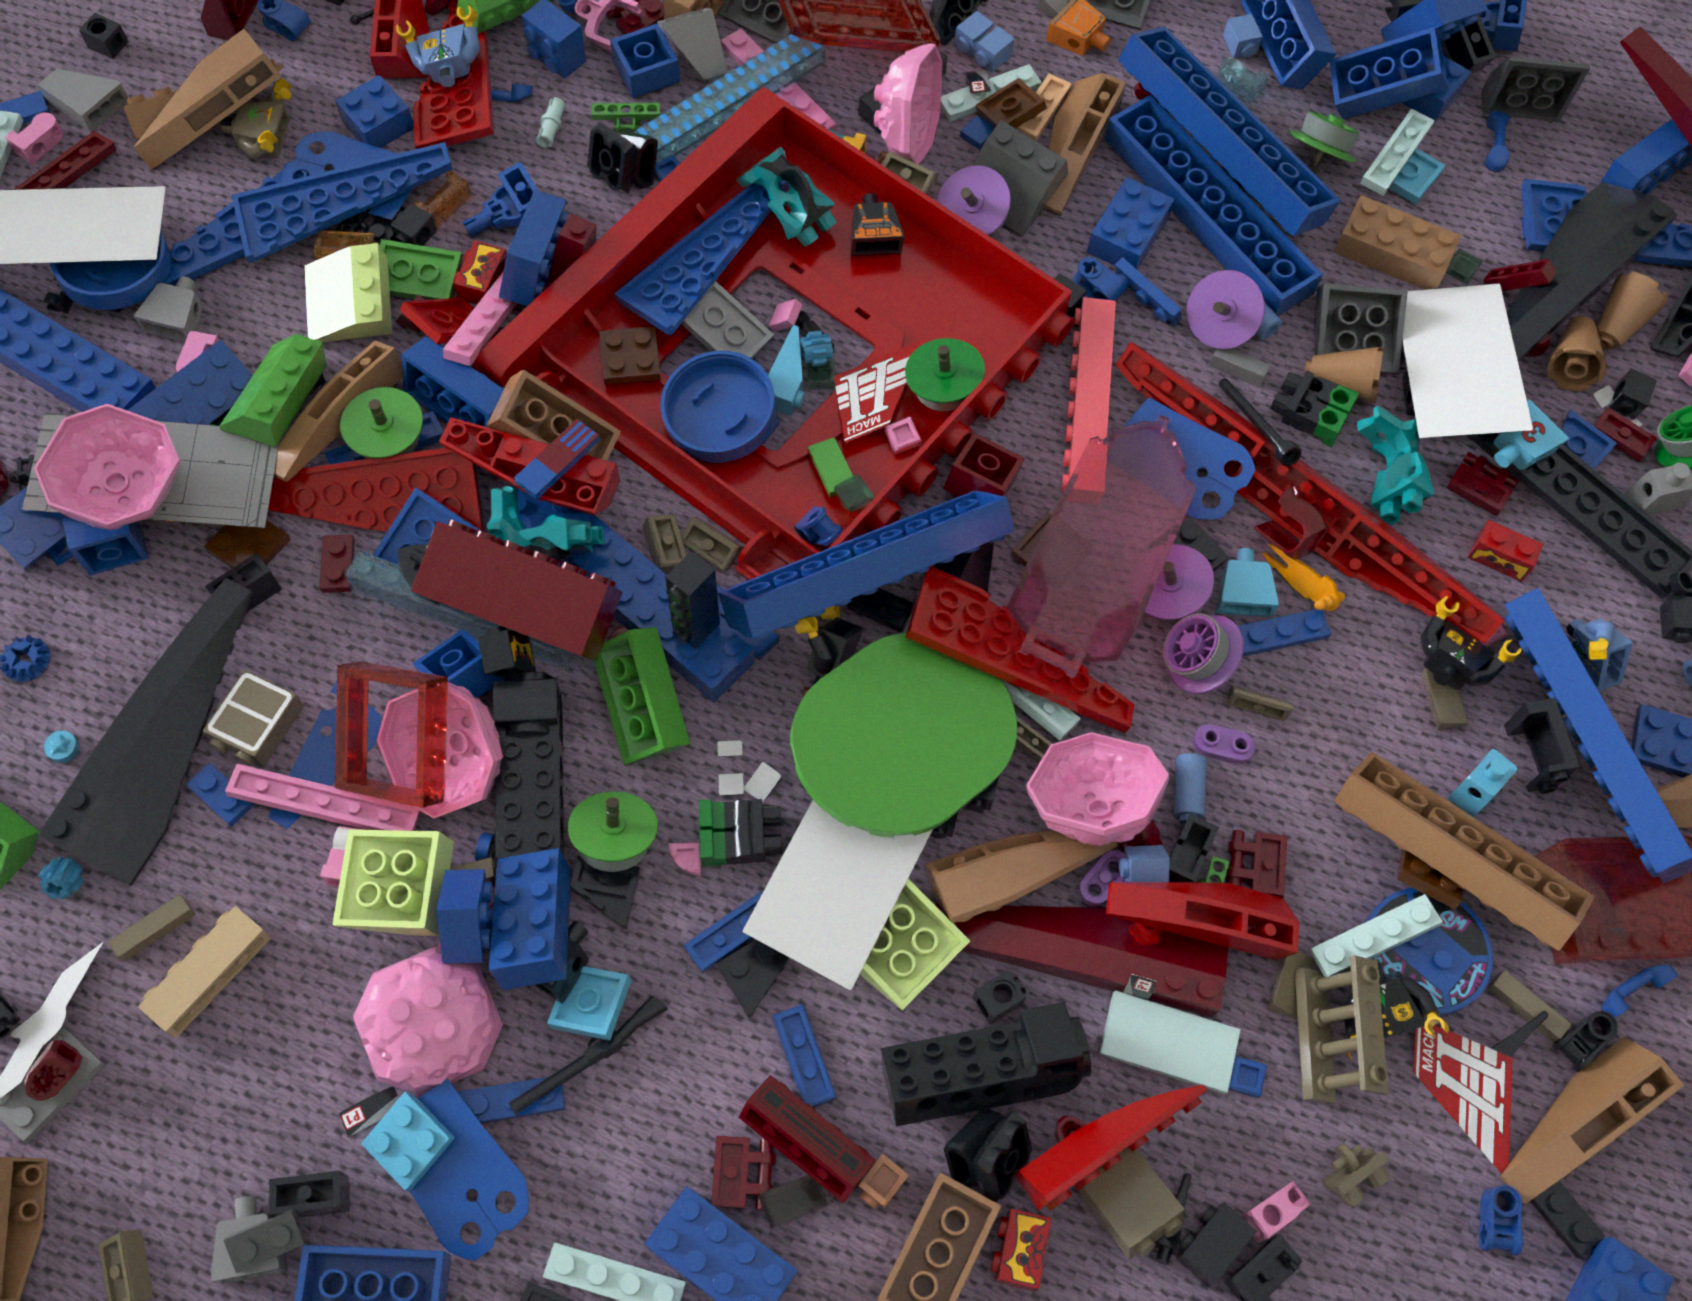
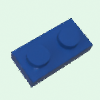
[186,763,255,827]

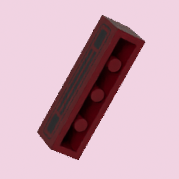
[738,1075,876,1204]

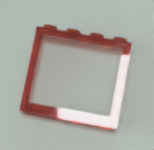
[335,661,448,808]

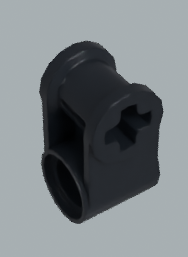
[1552,1010,1618,1071]

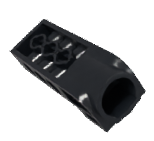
[493,672,564,860]
[881,1002,1091,1127]

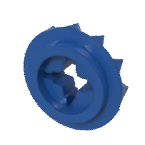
[0,635,51,682]

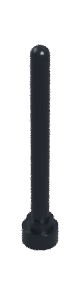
[1219,378,1302,466]

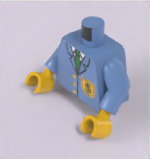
[396,5,480,87]
[1566,619,1633,691]

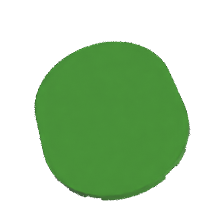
[790,633,1017,838]

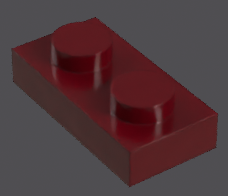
[1594,407,1657,462]
[319,534,355,593]

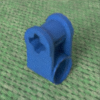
[257,0,311,41]
[1073,257,1127,301]
[794,506,843,546]
[1479,1185,1523,1256]

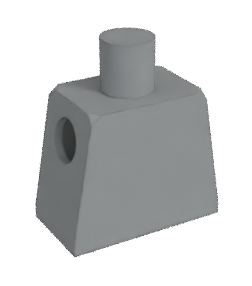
[134,276,203,342]
[1624,463,1692,515]
[211,1196,288,1284]

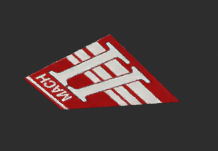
[834,339,925,443]
[1413,1025,1513,1174]

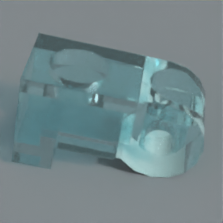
[1217,57,1269,106]

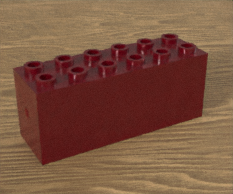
[410,519,623,660]

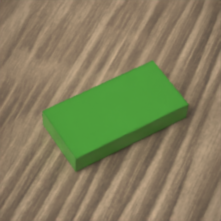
[808,437,857,498]

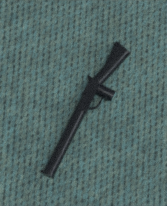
[508,995,668,1116]

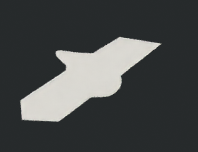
[0,942,103,1098]

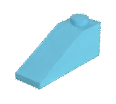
[768,325,806,416]

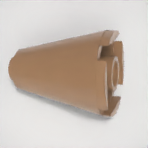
[1597,272,1668,350]
[1547,316,1607,391]
[1304,347,1384,404]

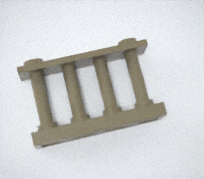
[1295,955,1389,1104]

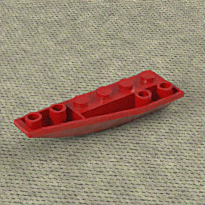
[370,0,430,78]
[439,417,620,516]
[1106,882,1299,960]
[1015,1085,1207,1211]

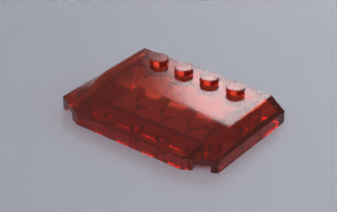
[778,0,941,52]
[1535,835,1692,964]

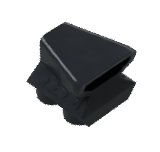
[587,122,658,194]
[944,1108,1032,1202]

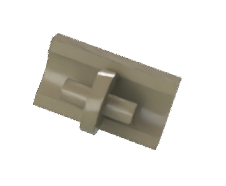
[1322,1144,1389,1207]

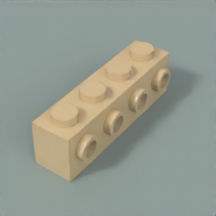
[138,906,271,1039]

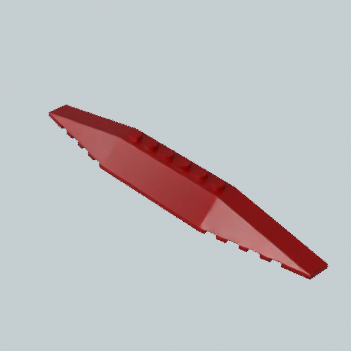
[1115,342,1505,643]

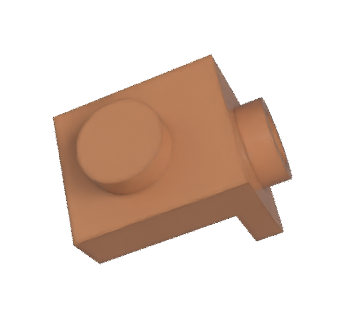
[857,1153,909,1209]

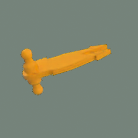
[1262,544,1345,611]

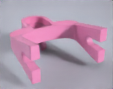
[575,0,644,53]

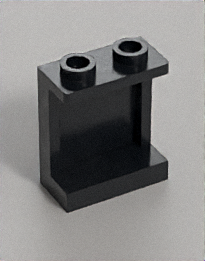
[1504,698,1580,794]

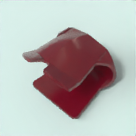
[1255,485,1329,560]

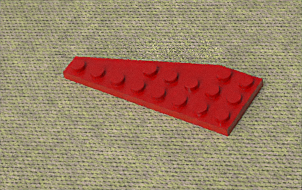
[413,0,494,149]
[268,448,485,532]
[906,566,1135,733]

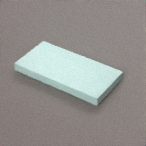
[1098,990,1241,1094]

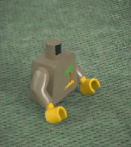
[221,78,292,159]

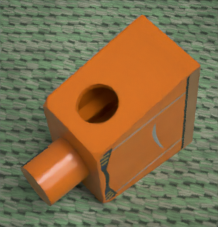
[1046,0,1111,56]

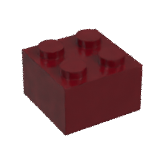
[943,433,1025,497]

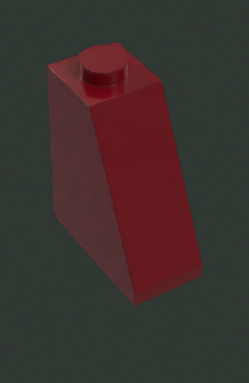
[547,213,597,288]

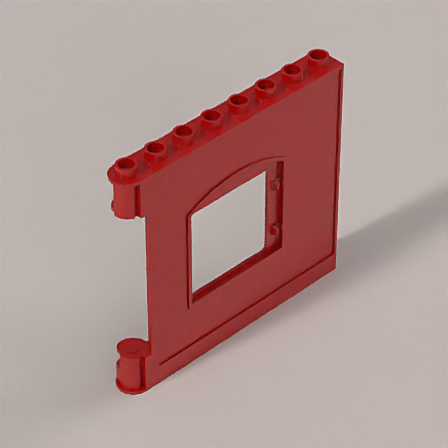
[472,87,1074,581]

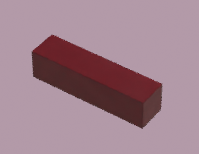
[1483,259,1557,291]

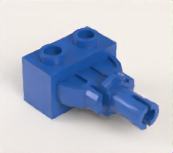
[1480,0,1527,51]
[462,162,539,238]

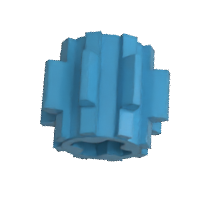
[800,330,833,367]
[38,857,84,900]

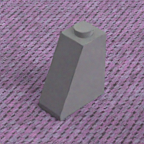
[657,8,728,82]
[37,68,128,133]

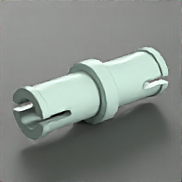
[536,97,566,148]

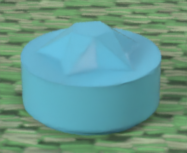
[44,730,80,763]

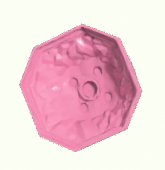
[874,44,942,165]
[34,404,181,530]
[377,680,503,819]
[1026,732,1169,846]
[353,946,503,1097]

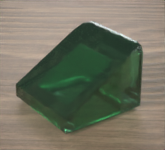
[834,474,875,513]

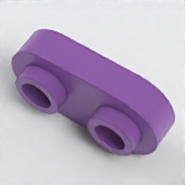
[1193,724,1255,764]
[1078,850,1125,907]

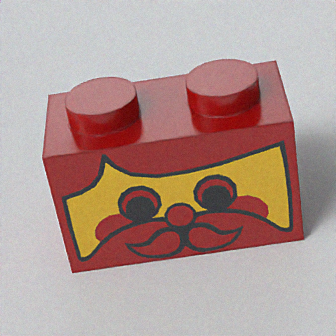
[453,240,507,305]
[1467,520,1544,582]
[990,1208,1052,1292]

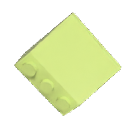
[305,243,392,343]
[332,829,454,936]
[860,879,970,1010]

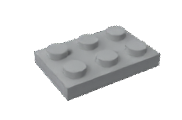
[681,281,774,359]
[0,1025,105,1143]

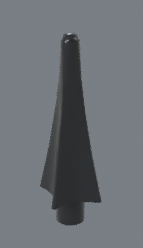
[1490,1011,1549,1057]
[1155,1173,1191,1265]

